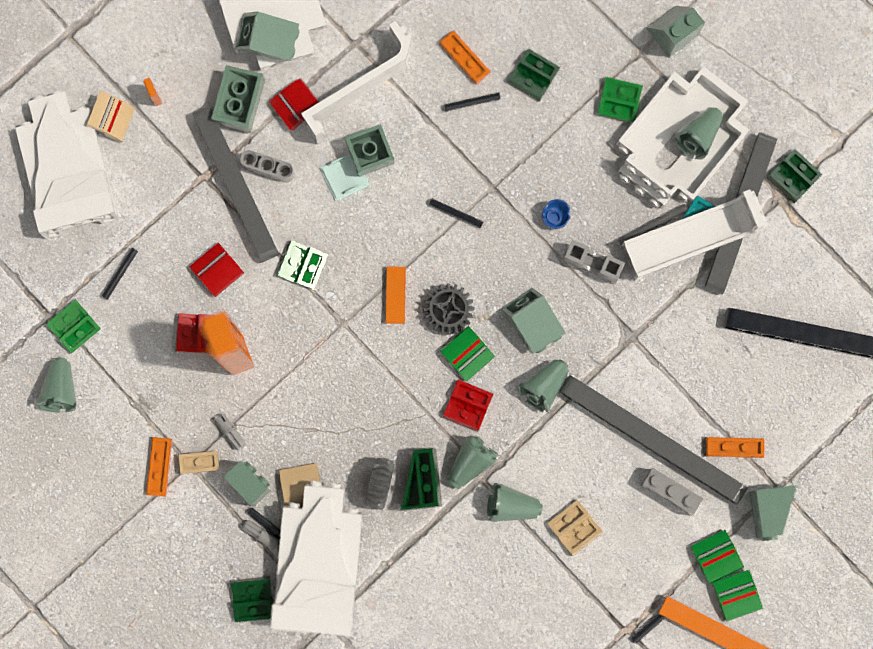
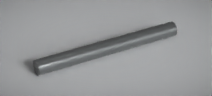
[618,204,688,246]

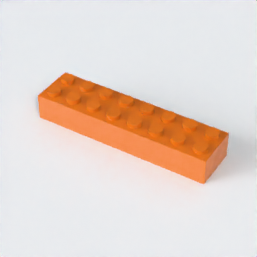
[200,311,255,375]

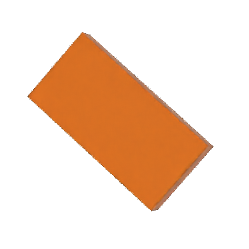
[143,77,163,106]

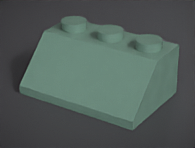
[211,65,265,133]

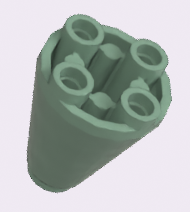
[447,435,499,489]

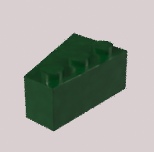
[400,448,442,511]

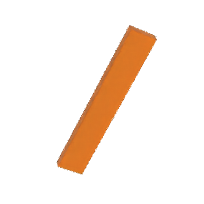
[658,595,770,649]

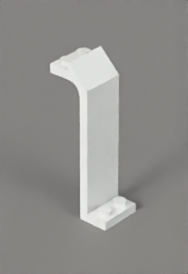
[301,21,413,144]
[621,190,768,281]

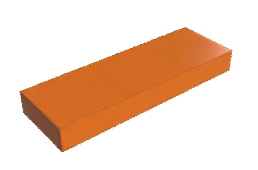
[439,30,491,85]
[386,266,406,324]
[146,437,173,497]
[706,437,764,458]

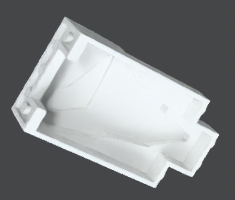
[15,91,120,239]
[271,481,363,636]

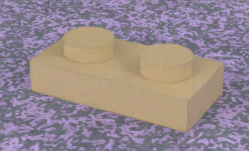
[179,451,220,474]

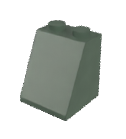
[646,6,705,57]
[236,11,300,61]
[501,288,566,354]
[750,485,796,541]

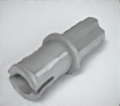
[214,413,246,450]
[242,520,280,550]

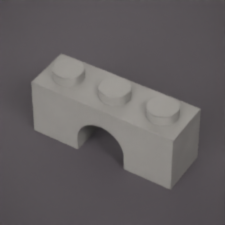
[563,240,625,284]
[641,468,703,516]

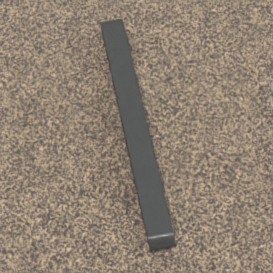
[559,375,748,505]

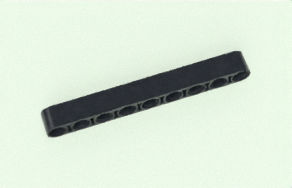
[723,308,873,359]

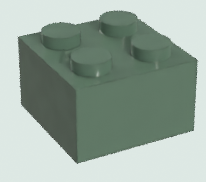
[345,124,394,177]
[224,460,271,506]

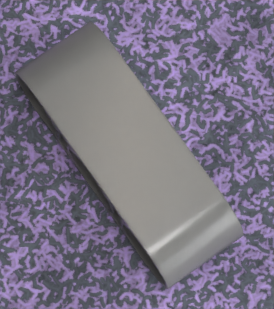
[240,150,295,183]

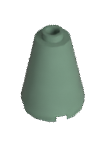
[674,107,723,160]
[37,357,76,413]
[518,359,569,412]
[487,483,543,522]

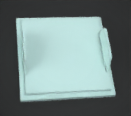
[320,154,370,201]

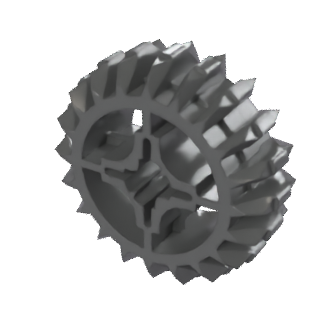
[423,283,475,335]
[365,457,394,510]

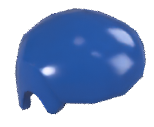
[541,199,570,230]

